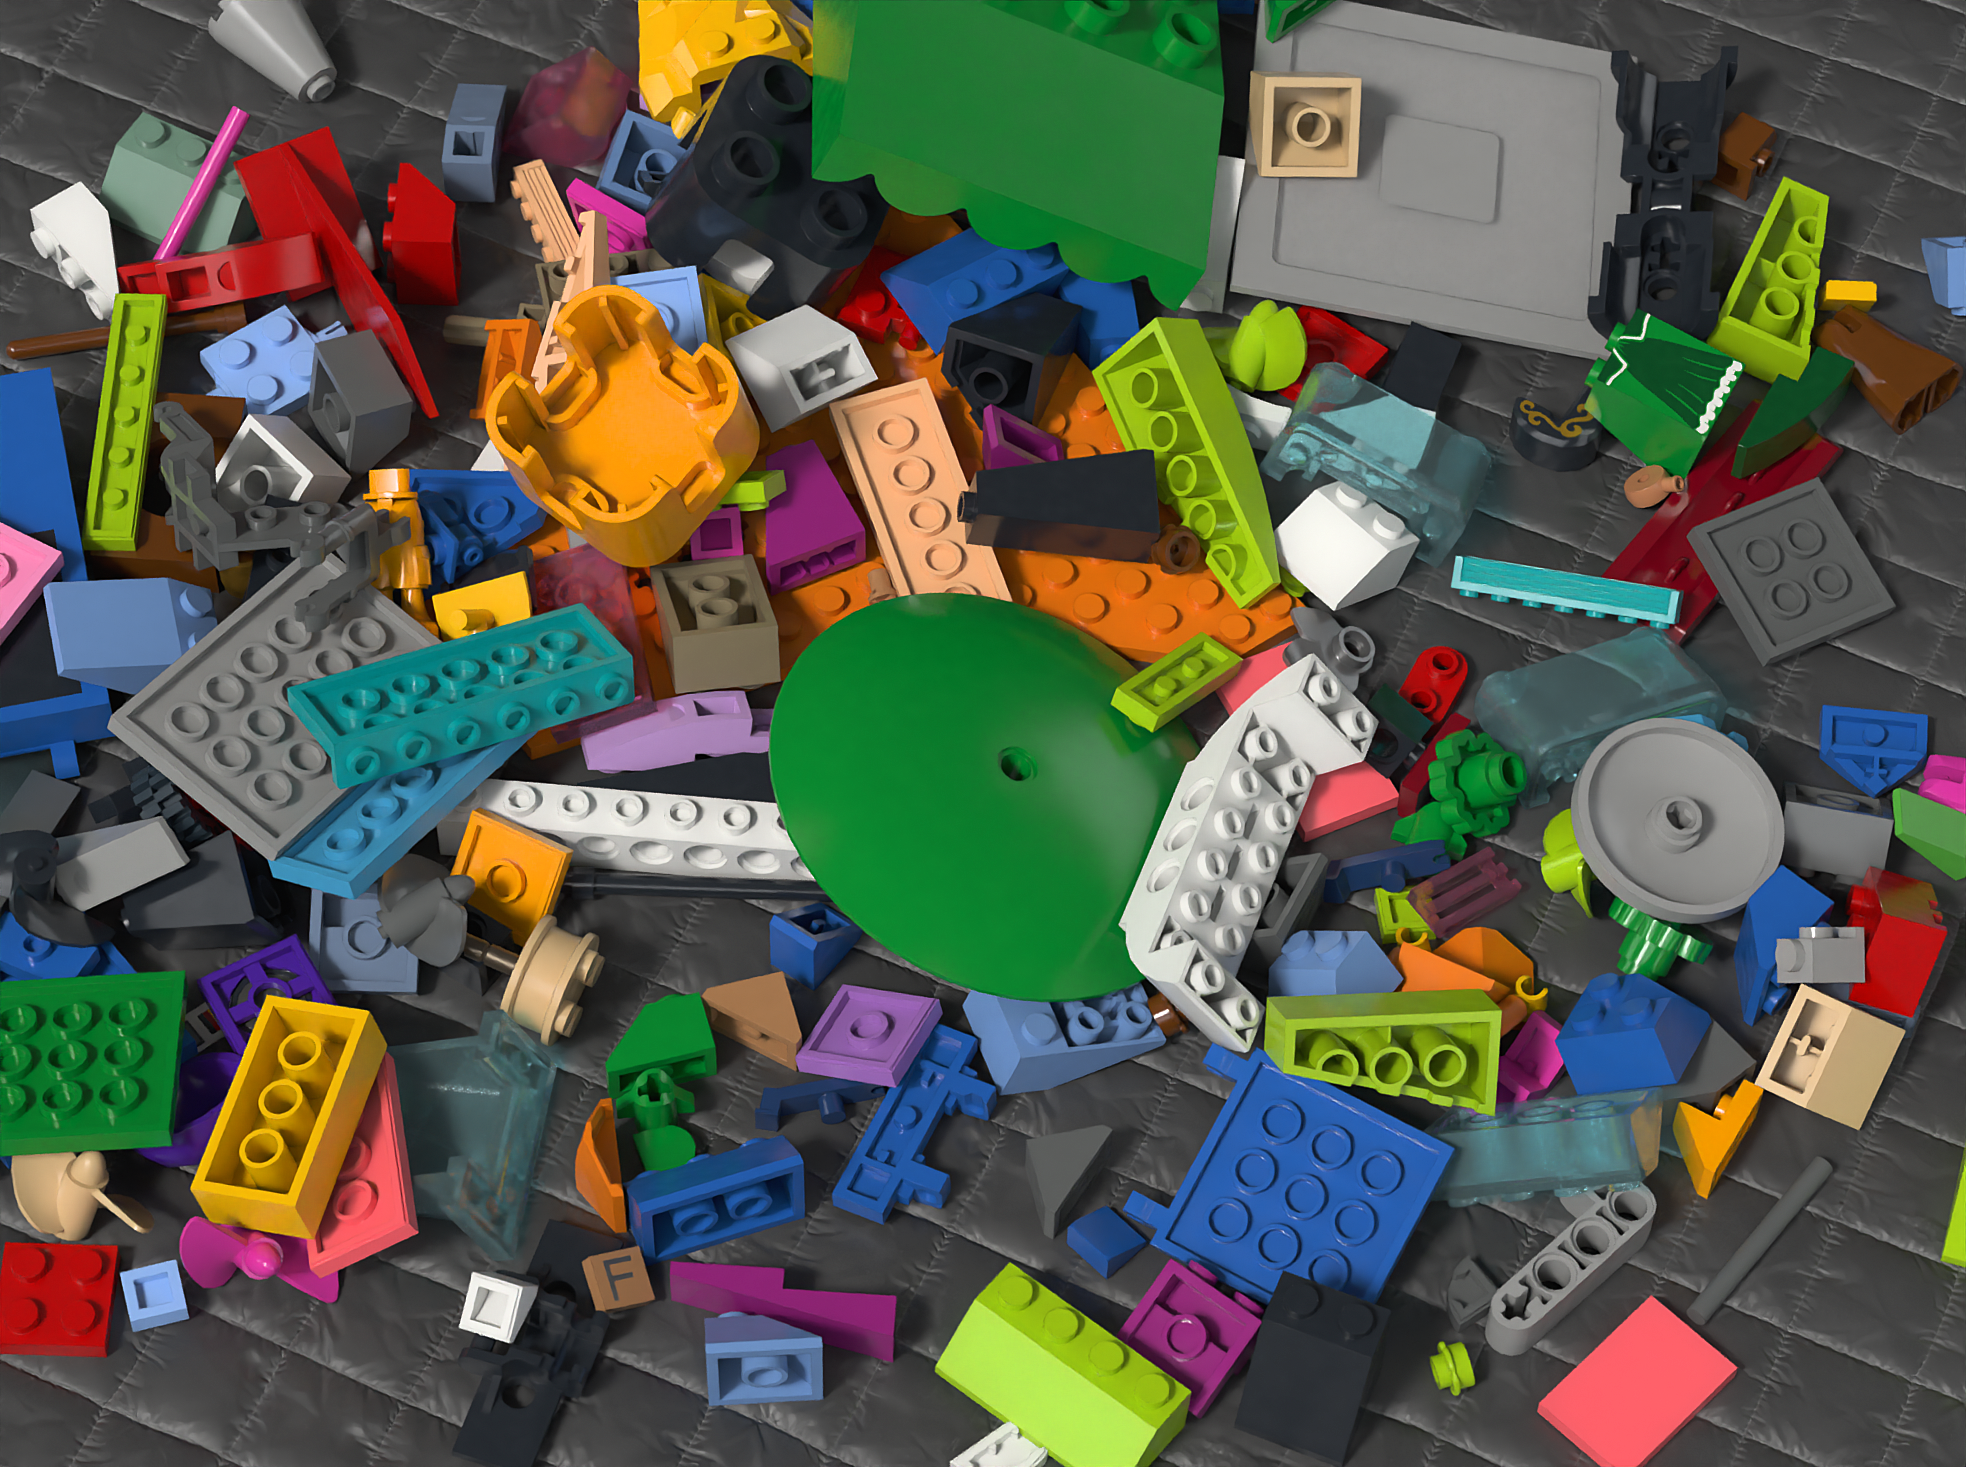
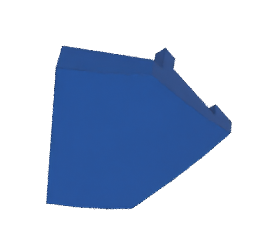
[1819,705,1928,799]

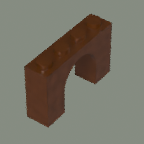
[84,392,248,594]

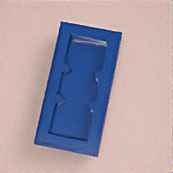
[0,910,100,980]

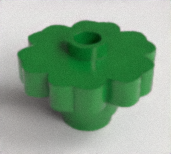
[1428,729,1527,838]
[1608,896,1714,983]

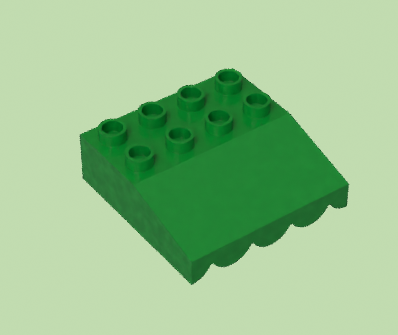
[812,0,1224,312]

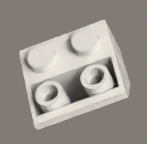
[725,305,878,433]

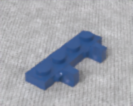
[832,1023,998,1225]

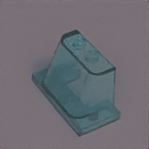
[386,1009,557,1261]

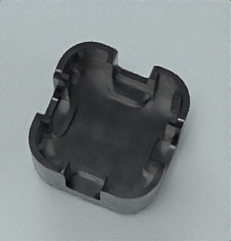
[645,55,891,322]

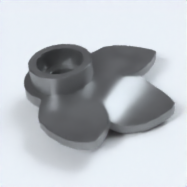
[1282,607,1375,693]

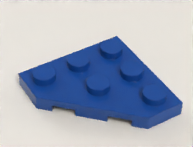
[393,469,547,604]

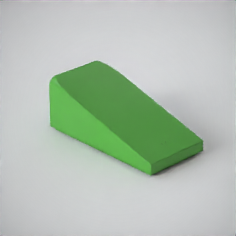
[1892,788,1966,881]

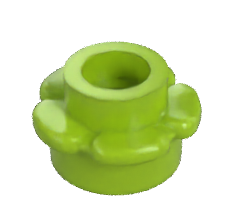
[1429,1341,1475,1396]

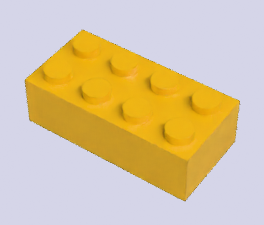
[190,995,388,1240]

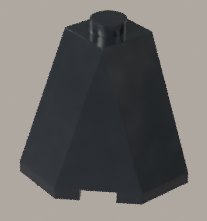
[941,292,1083,431]
[121,829,296,951]

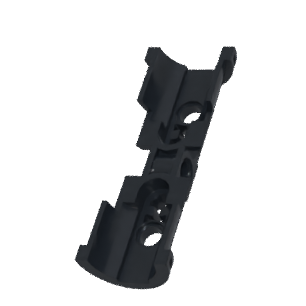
[1587,46,1739,341]

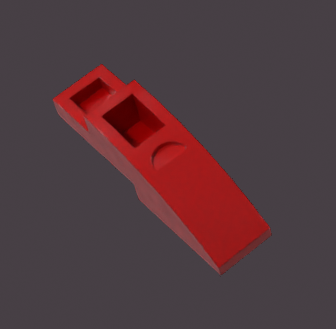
[116,231,325,313]

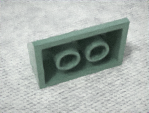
[98,112,258,255]

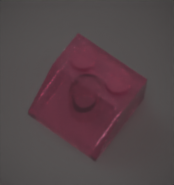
[501,46,633,168]

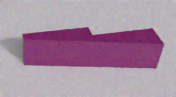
[670,1261,897,1363]

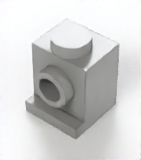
[1775,927,1865,983]

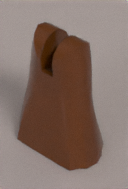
[1810,304,1963,435]

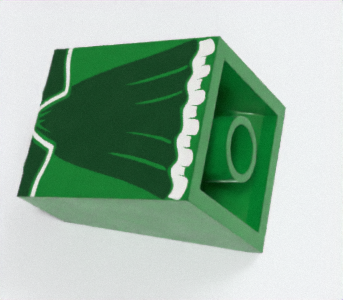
[1584,308,1746,480]

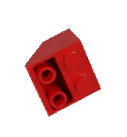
[383,163,462,306]

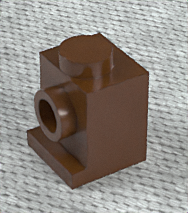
[1708,112,1777,201]

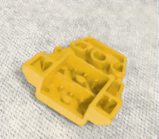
[639,0,813,123]

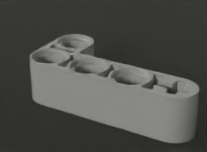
[1485,1145,1657,1356]

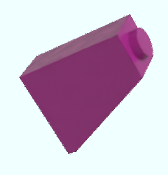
[766,439,866,596]

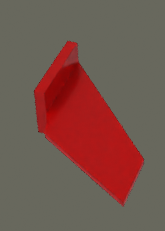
[233,126,439,419]

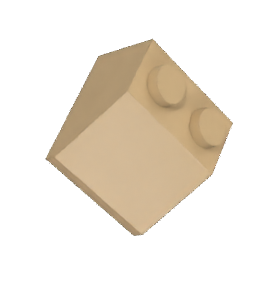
[1249,71,1362,177]

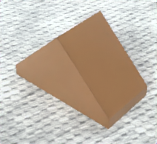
[702,971,802,1072]

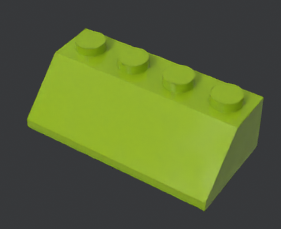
[935,1262,1192,1467]

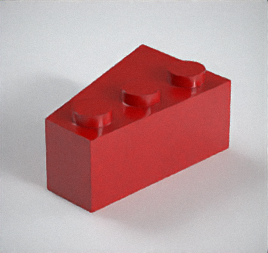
[1844,866,1948,1018]

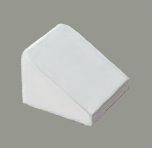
[459,1271,538,1343]

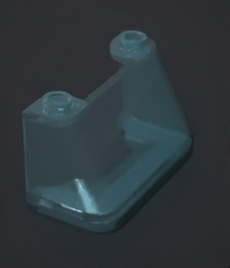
[1258,362,1492,569]
[1473,626,1727,810]

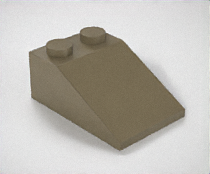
[649,554,781,694]

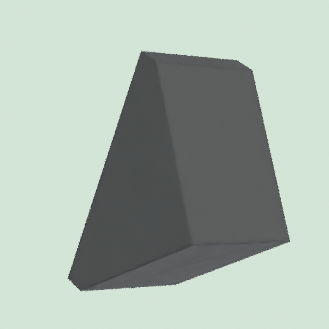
[1025,1124,1113,1240]

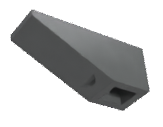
[1583,1017,1756,1139]

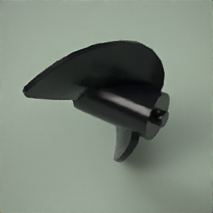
[0,830,115,948]

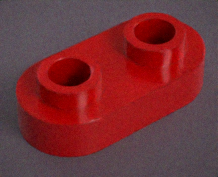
[1398,646,1468,739]

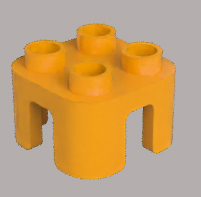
[485,285,760,567]

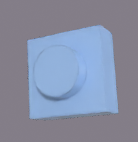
[120,1259,189,1332]

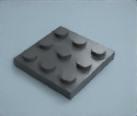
[1686,477,1896,667]

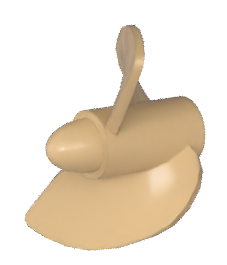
[11,1151,154,1241]

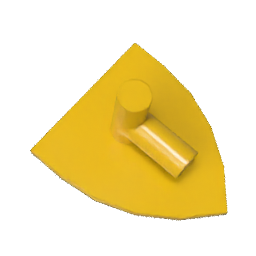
[432,571,533,642]

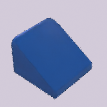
[1067,1205,1146,1280]

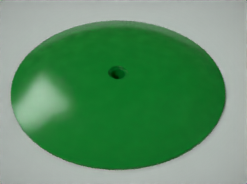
[768,593,1201,1002]

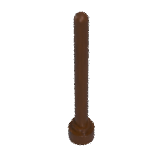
[6,300,249,360]

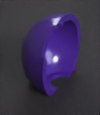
[132,1052,242,1168]

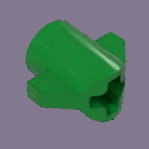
[1390,802,1467,877]
[616,1068,695,1133]

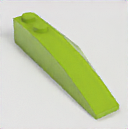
[1092,317,1281,609]

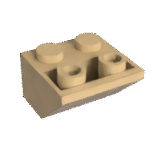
[1755,983,1906,1130]

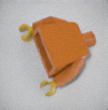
[1387,927,1548,1038]

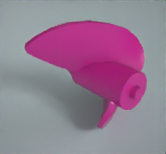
[179,1216,339,1304]

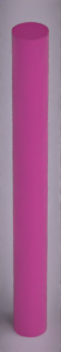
[153,106,251,260]

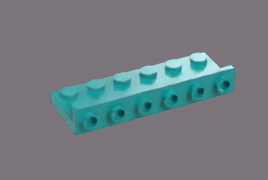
[287,603,635,789]

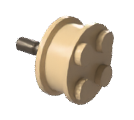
[463,914,605,1047]

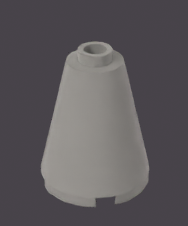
[208,0,337,102]

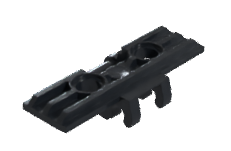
[452,1219,624,1467]

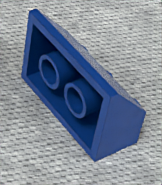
[880,228,1070,356]
[622,1135,805,1267]

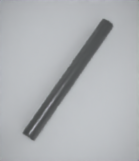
[1686,1157,1833,1325]

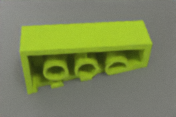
[1706,177,1829,385]

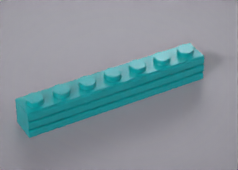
[1451,555,1684,629]

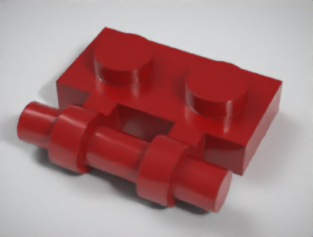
[837,245,924,350]

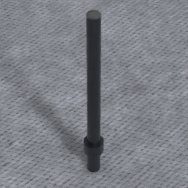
[560,867,834,903]

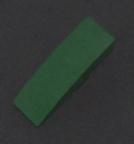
[1731,346,1855,479]

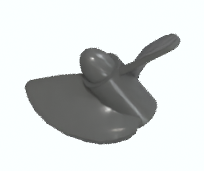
[376,853,476,967]

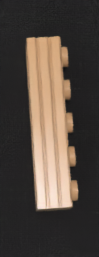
[510,159,579,263]

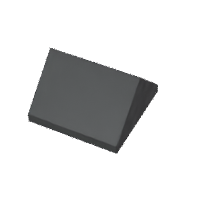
[1240,853,1328,978]

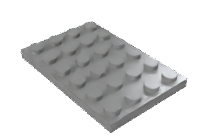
[107,553,443,861]

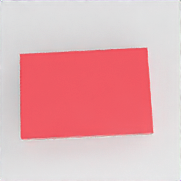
[1537,1295,1738,1467]

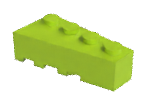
[1264,989,1502,1116]

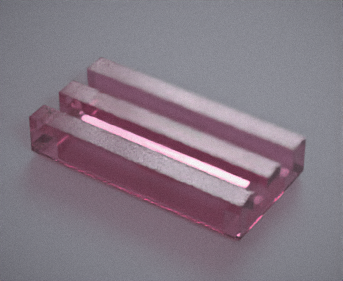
[1406,847,1522,939]

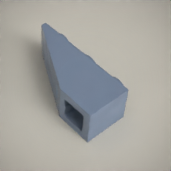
[442,84,507,202]

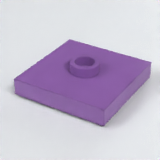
[795,984,943,1088]

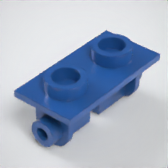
[410,485,484,584]

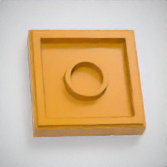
[450,808,574,947]

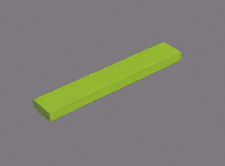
[81,293,168,551]

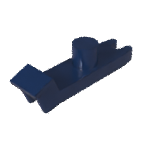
[1323,839,1451,903]
[755,1078,886,1132]

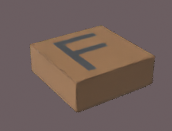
[582,1246,655,1314]

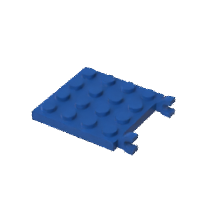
[1123,1043,1456,1307]

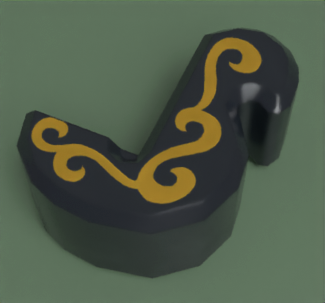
[1509,386,1614,472]

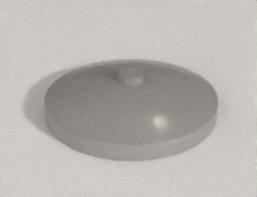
[1571,718,1785,924]

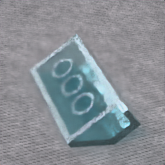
[1422,1087,1663,1207]

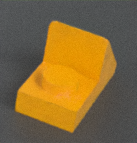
[1673,1079,1764,1199]

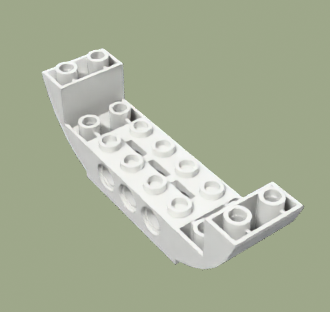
[1119,653,1379,1052]

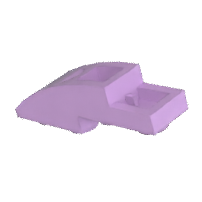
[580,691,774,774]

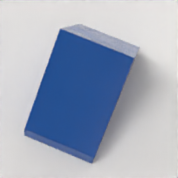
[769,902,863,991]

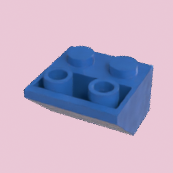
[1733,865,1834,1027]

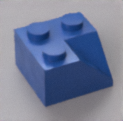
[1555,973,1712,1095]

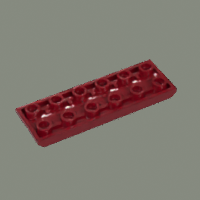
[1601,398,1844,650]

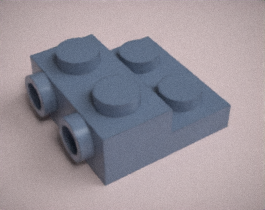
[308,883,420,996]

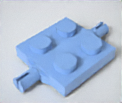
[200,305,348,416]

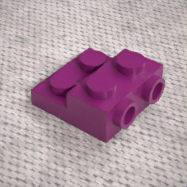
[1116,1258,1265,1419]

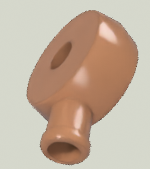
[1624,465,1684,508]

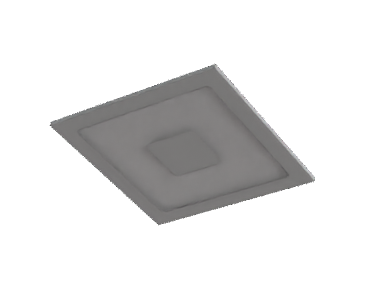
[1230,0,1637,361]

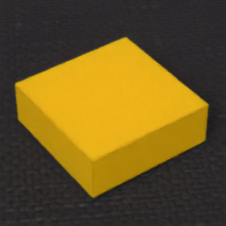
[1818,280,1877,312]

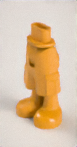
[363,469,441,640]

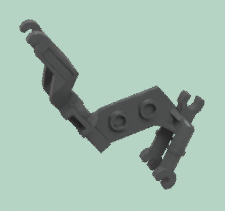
[153,401,411,632]

